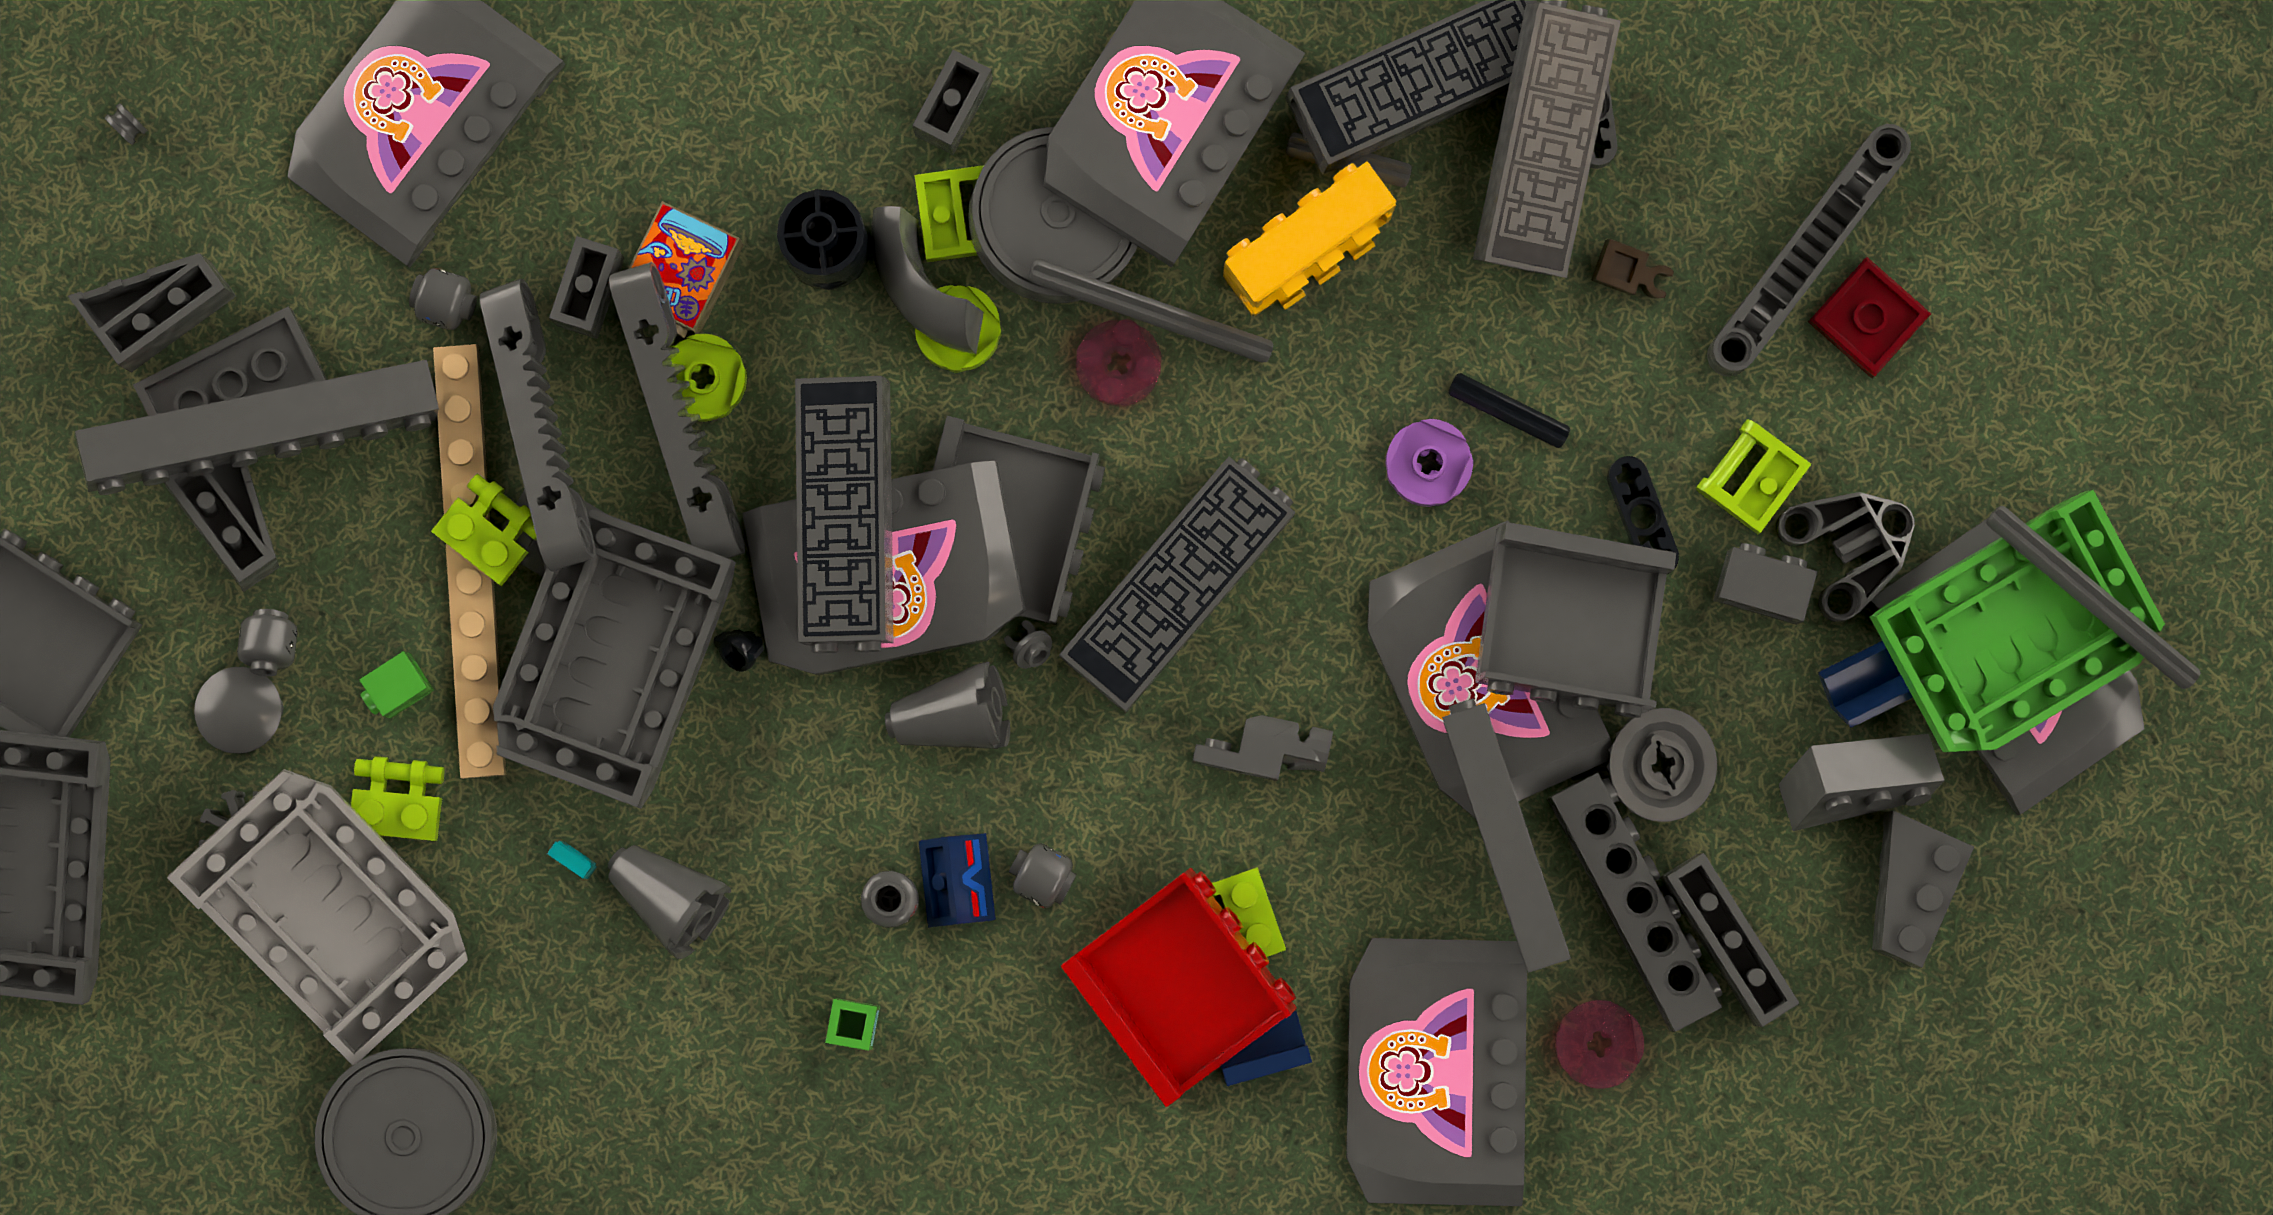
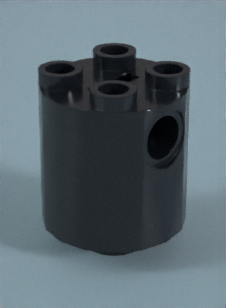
[777,189,870,290]

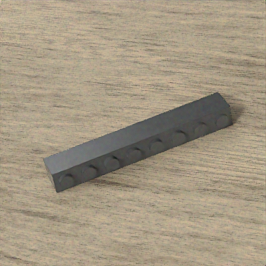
[75,360,439,495]

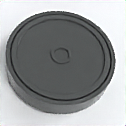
[968,127,1138,304]
[315,1048,497,1215]

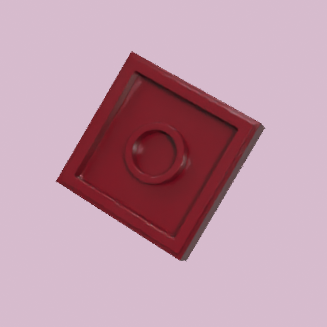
[1808,257,1931,379]

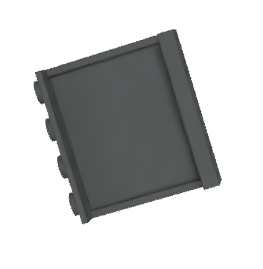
[933,416,1105,625]
[1475,522,1676,718]
[0,528,143,738]

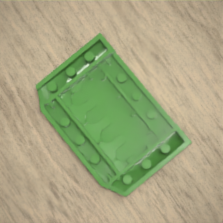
[1870,490,2165,752]

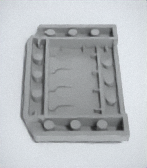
[167,769,468,1065]

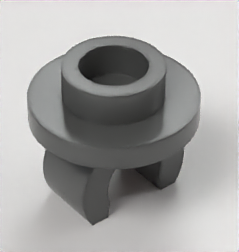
[1004,620,1052,669]

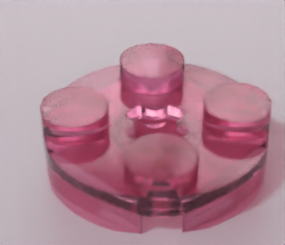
[1076,319,1162,407]
[1554,1000,1644,1089]

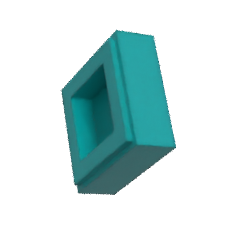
[547,841,597,879]

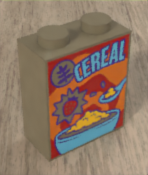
[629,201,744,339]

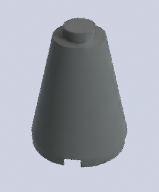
[885,662,1010,749]
[608,845,731,959]

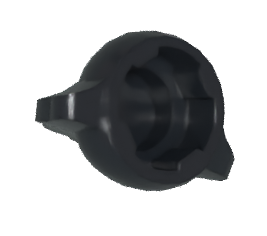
[713,629,764,672]

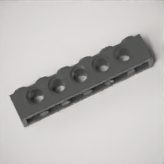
[1547,773,1723,1032]

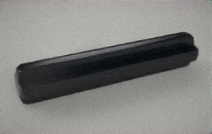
[1448,373,1570,448]

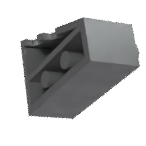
[68,253,236,373]
[164,463,279,592]
[1779,734,1945,831]
[1872,811,1974,968]

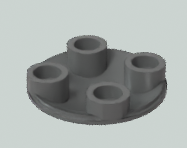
[194,667,284,754]

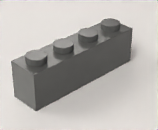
[1661,853,1799,1027]

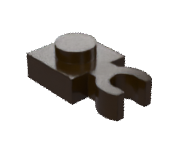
[1591,239,1674,299]

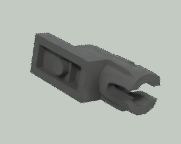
[1192,715,1333,781]

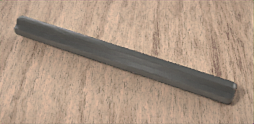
[1028,260,1273,363]
[1986,506,2201,689]

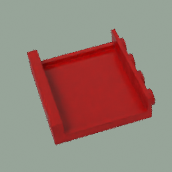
[1061,867,1297,1107]

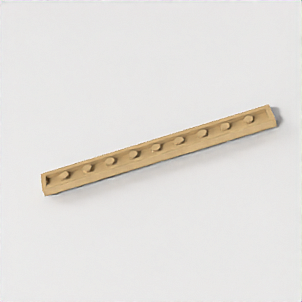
[433,344,506,779]

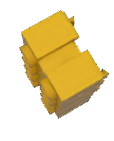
[1223,161,1397,316]

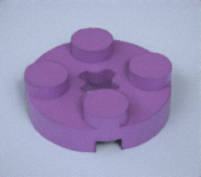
[1385,419,1473,507]

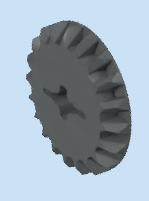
[1607,708,1717,822]

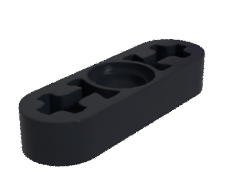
[1607,456,1679,575]

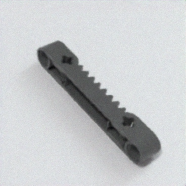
[1707,124,1911,377]
[609,262,745,558]
[480,279,596,572]

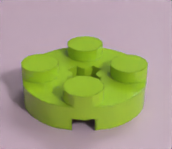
[915,285,1001,373]
[671,334,747,422]

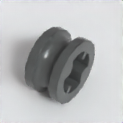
[104,103,148,145]

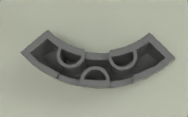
[871,206,984,354]

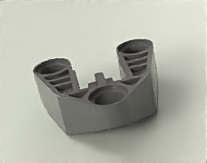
[1776,492,1915,622]

